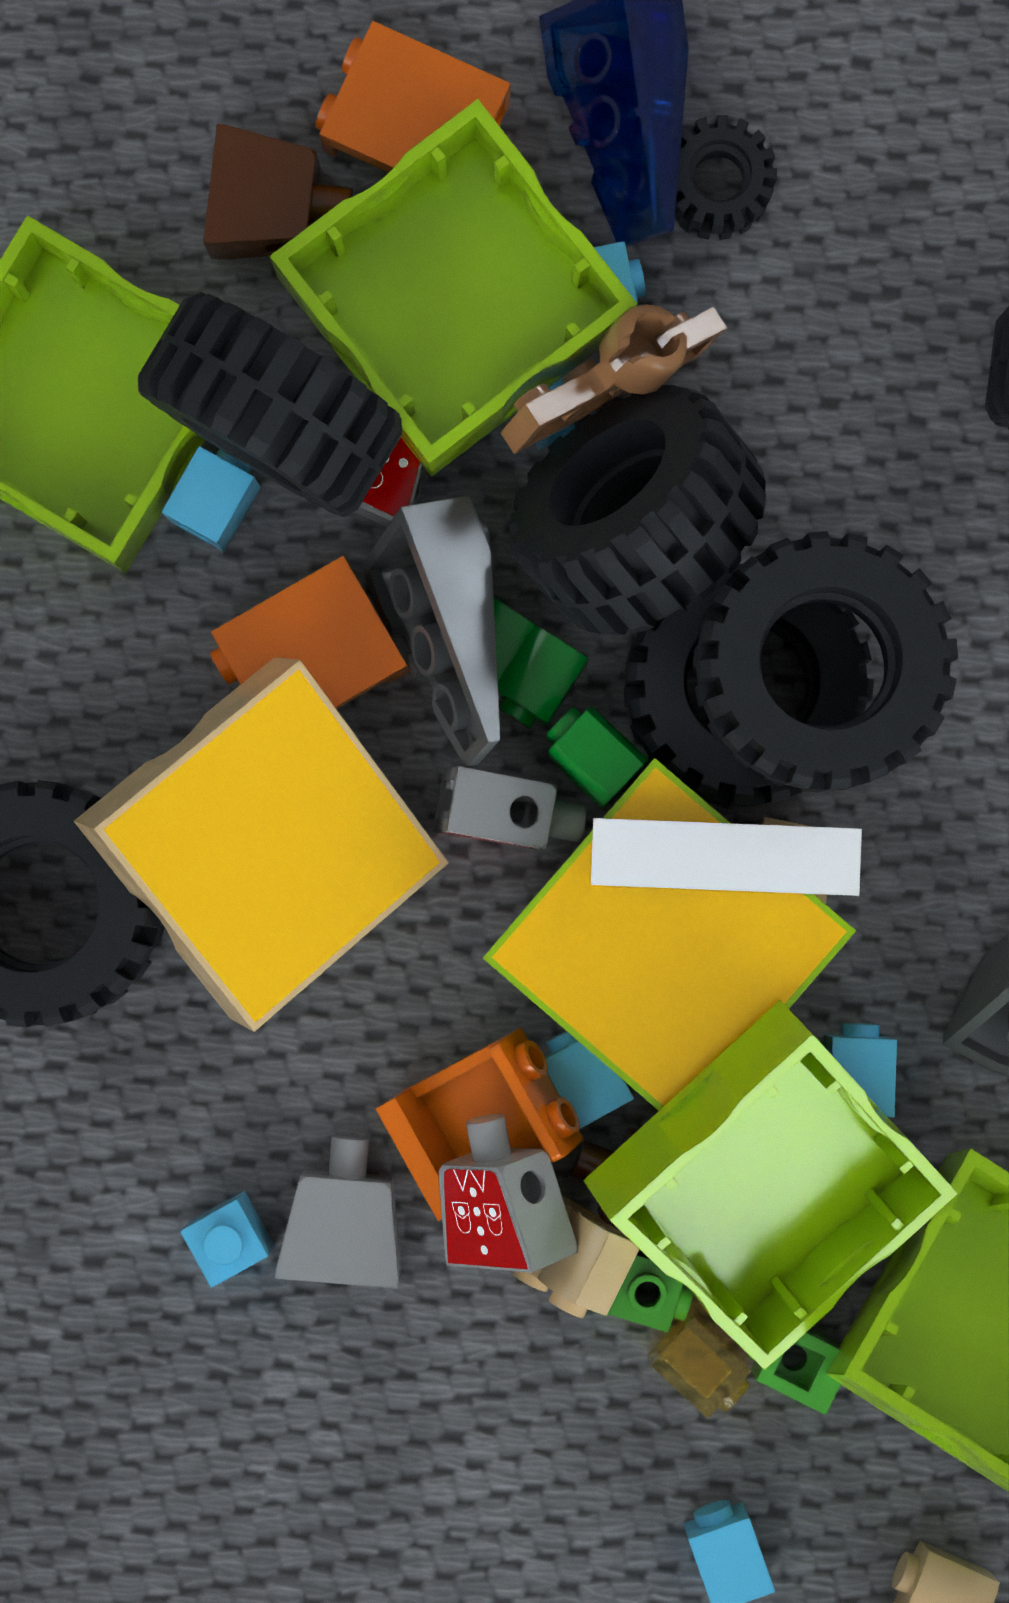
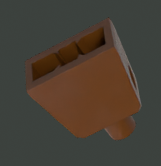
[203,124,353,260]

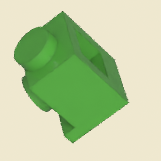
[607,1250,693,1333]
[746,1329,841,1415]

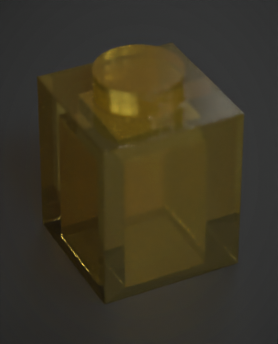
[647,1308,752,1419]

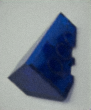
[539,0,689,247]

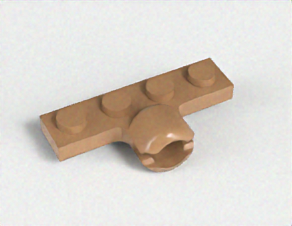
[500,304,727,454]

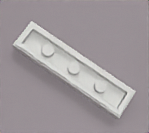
[591,818,862,896]

